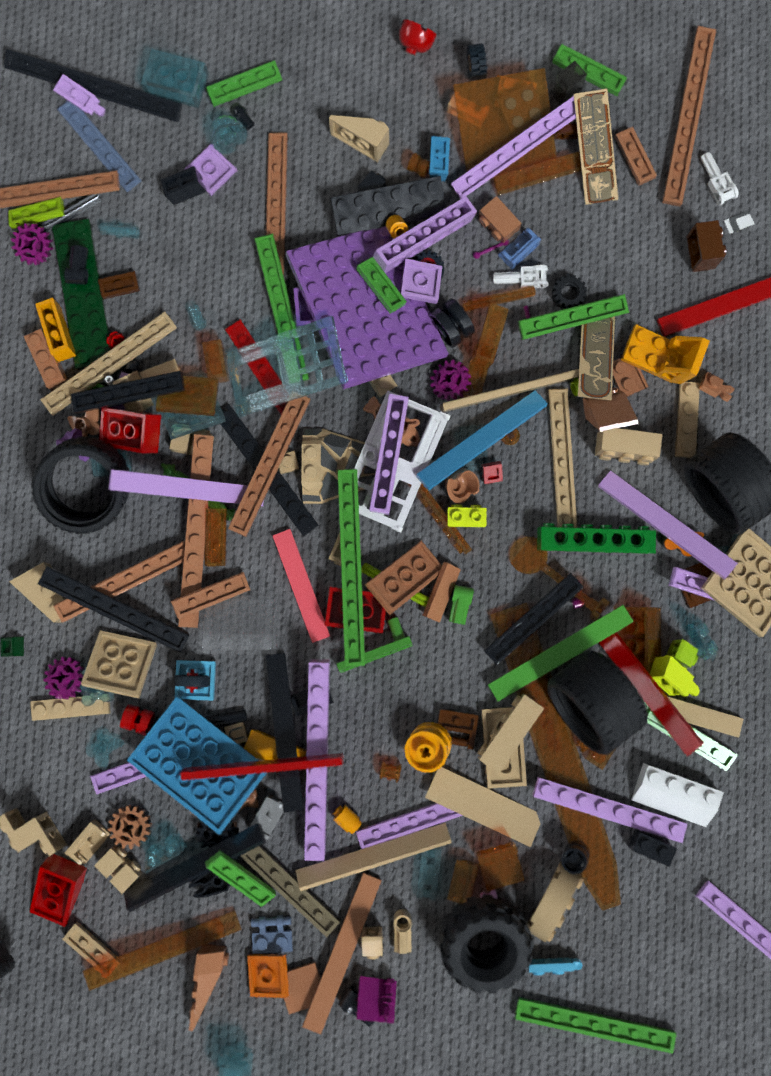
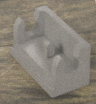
[250,794,283,840]

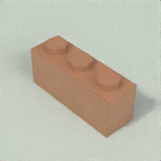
[24,329,68,391]

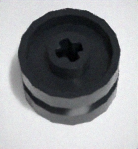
[429,298,475,348]

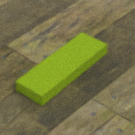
[8,197,64,229]

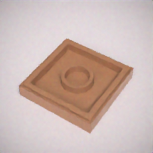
[284,961,320,1014]

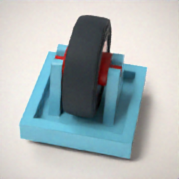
[174,660,216,701]

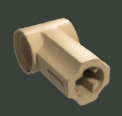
[394,909,412,954]

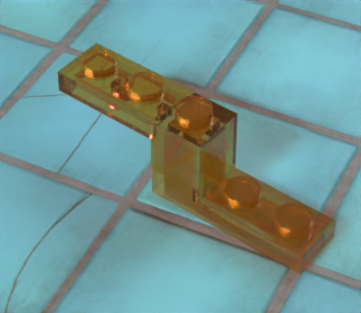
[459,303,509,405]

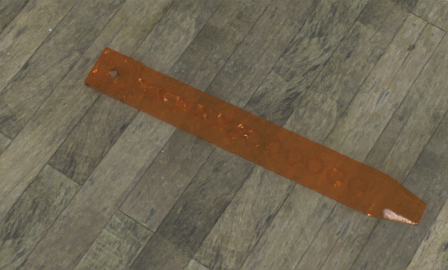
[490,602,621,911]

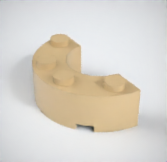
[528,862,584,942]

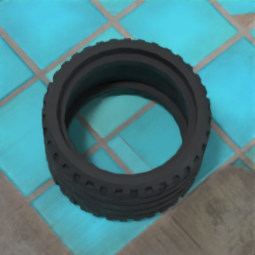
[684,432,771,534]
[31,437,130,534]
[547,650,648,755]

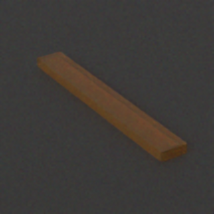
[83,910,242,991]

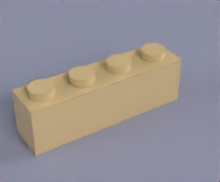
[478,694,544,774]

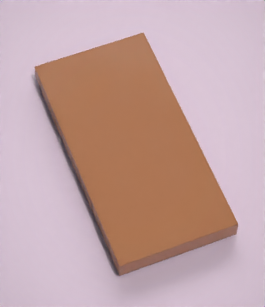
[365,541,442,615]

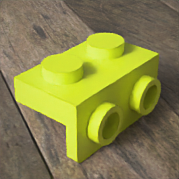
[447,505,487,527]

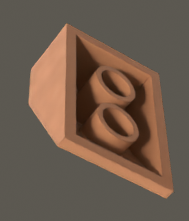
[583,388,638,431]

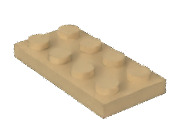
[481,707,527,789]

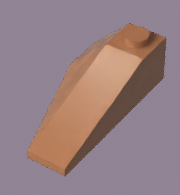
[189,944,229,1031]

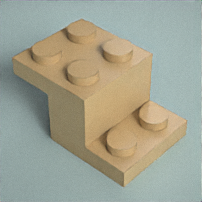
[0,808,67,856]

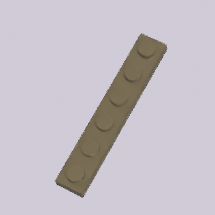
[240,846,340,937]

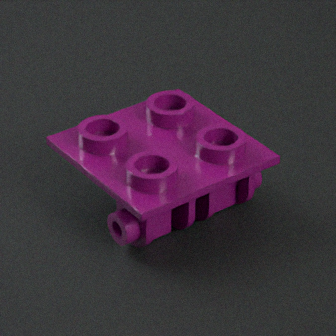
[356,976,397,1024]

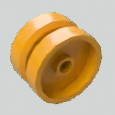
[404,722,452,773]

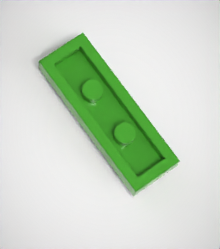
[356,257,407,314]

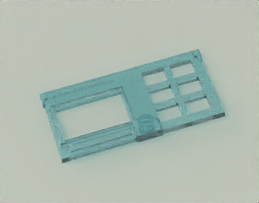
[226,316,348,418]

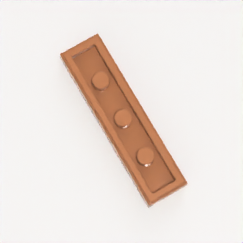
[171,572,250,619]

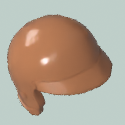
[445,467,480,504]

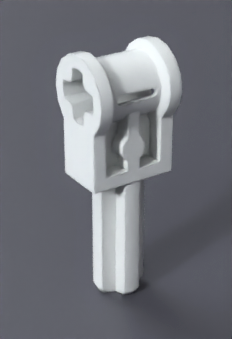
[701,152,738,205]
[493,265,548,288]

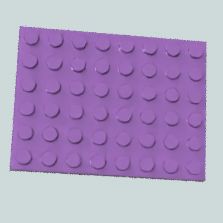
[285,227,448,389]

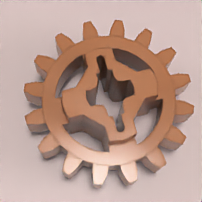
[108,805,152,849]

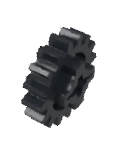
[195,819,239,848]

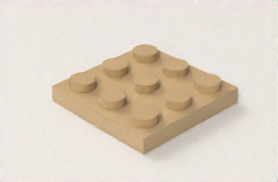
[81,630,157,698]

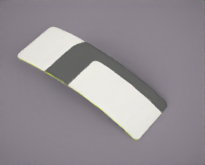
[724,211,754,234]

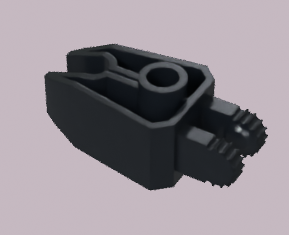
[188,859,240,898]

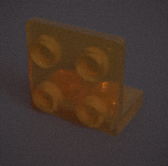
[476,841,524,891]

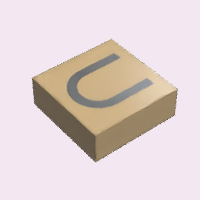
[224,722,248,743]

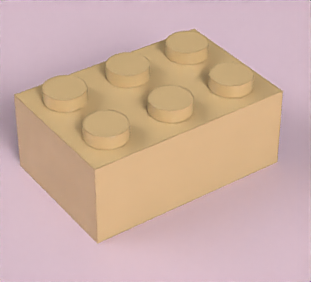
[595,428,662,465]

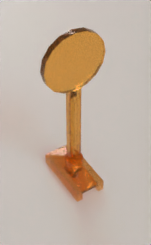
[509,536,610,621]

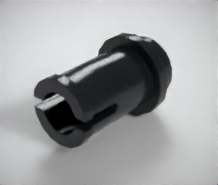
[233,105,255,131]

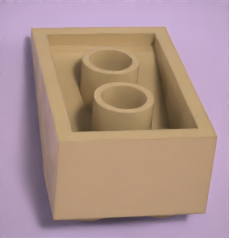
[329,115,389,162]

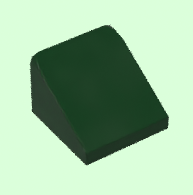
[1,637,24,657]

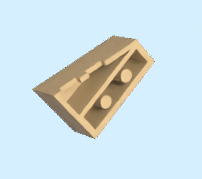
[9,562,66,623]

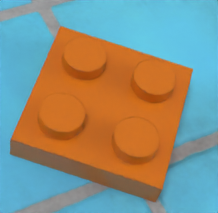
[247,954,289,998]

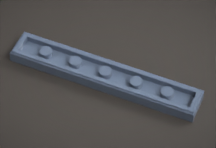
[57,101,141,192]

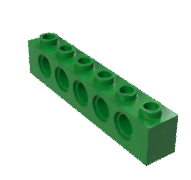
[537,523,656,554]

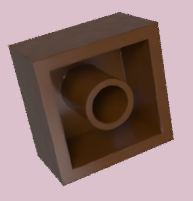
[686,220,726,272]

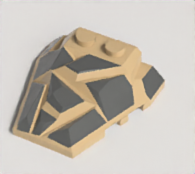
[301,428,376,504]

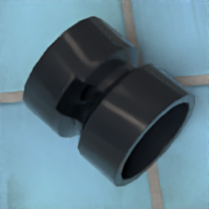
[561,840,590,874]

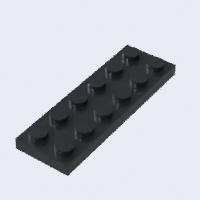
[330,176,446,236]

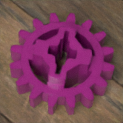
[11,223,53,265]
[430,360,471,402]
[43,657,85,700]

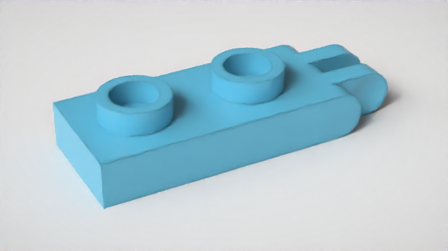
[528,958,583,975]

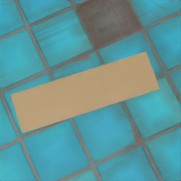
[425,767,541,847]

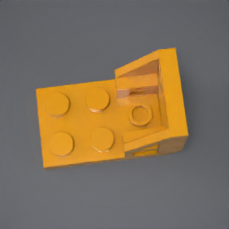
[621,324,710,384]

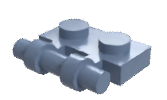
[251,915,293,954]

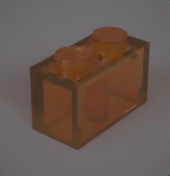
[202,339,230,384]

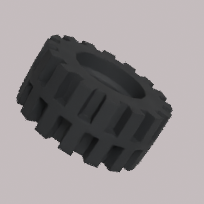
[552,274,587,310]

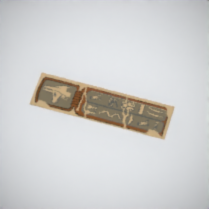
[574,89,618,205]

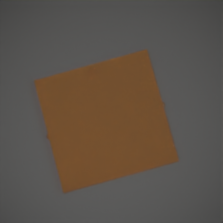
[453,68,558,176]

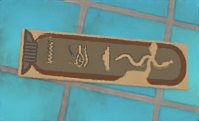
[578,317,615,401]

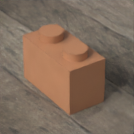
[478,196,521,243]

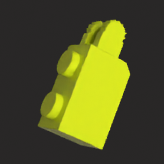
[650,655,699,697]

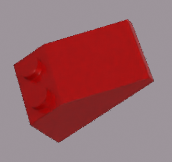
[99,407,161,453]
[30,854,87,927]

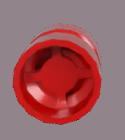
[120,704,156,736]

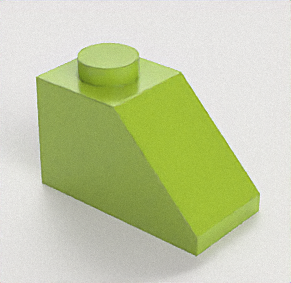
[666,639,698,668]

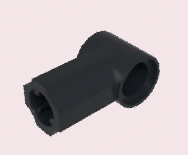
[65,245,89,285]
[338,986,374,1027]

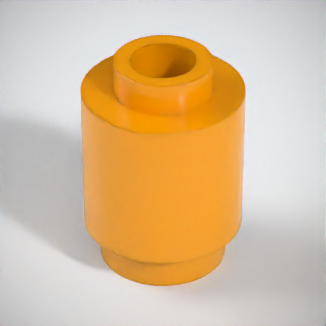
[386,215,408,239]
[333,805,362,834]

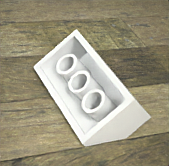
[631,763,724,827]

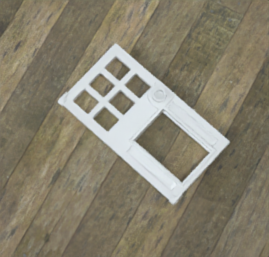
[354,390,450,533]

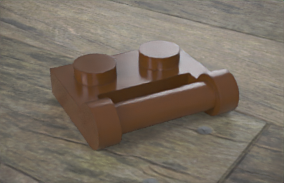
[438,709,479,750]

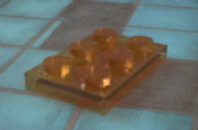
[156,374,219,416]

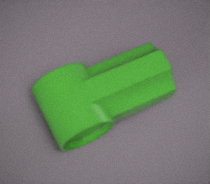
[449,585,474,625]

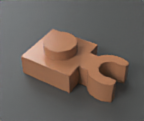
[699,371,734,402]

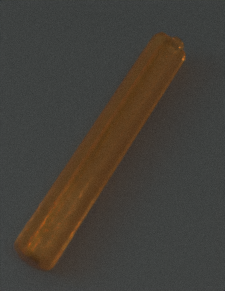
[462,286,536,312]

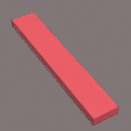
[272,529,330,643]

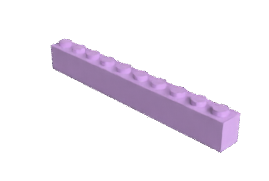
[304,659,330,861]

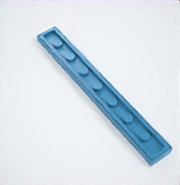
[416,390,547,491]

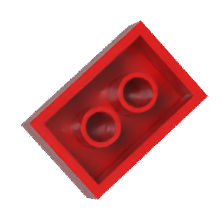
[325,587,386,634]

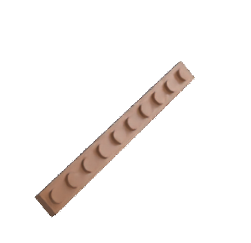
[662,26,716,207]
[178,434,214,628]

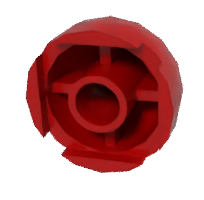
[399,19,437,56]

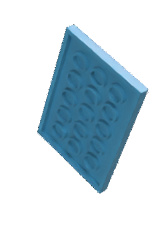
[127,697,267,835]

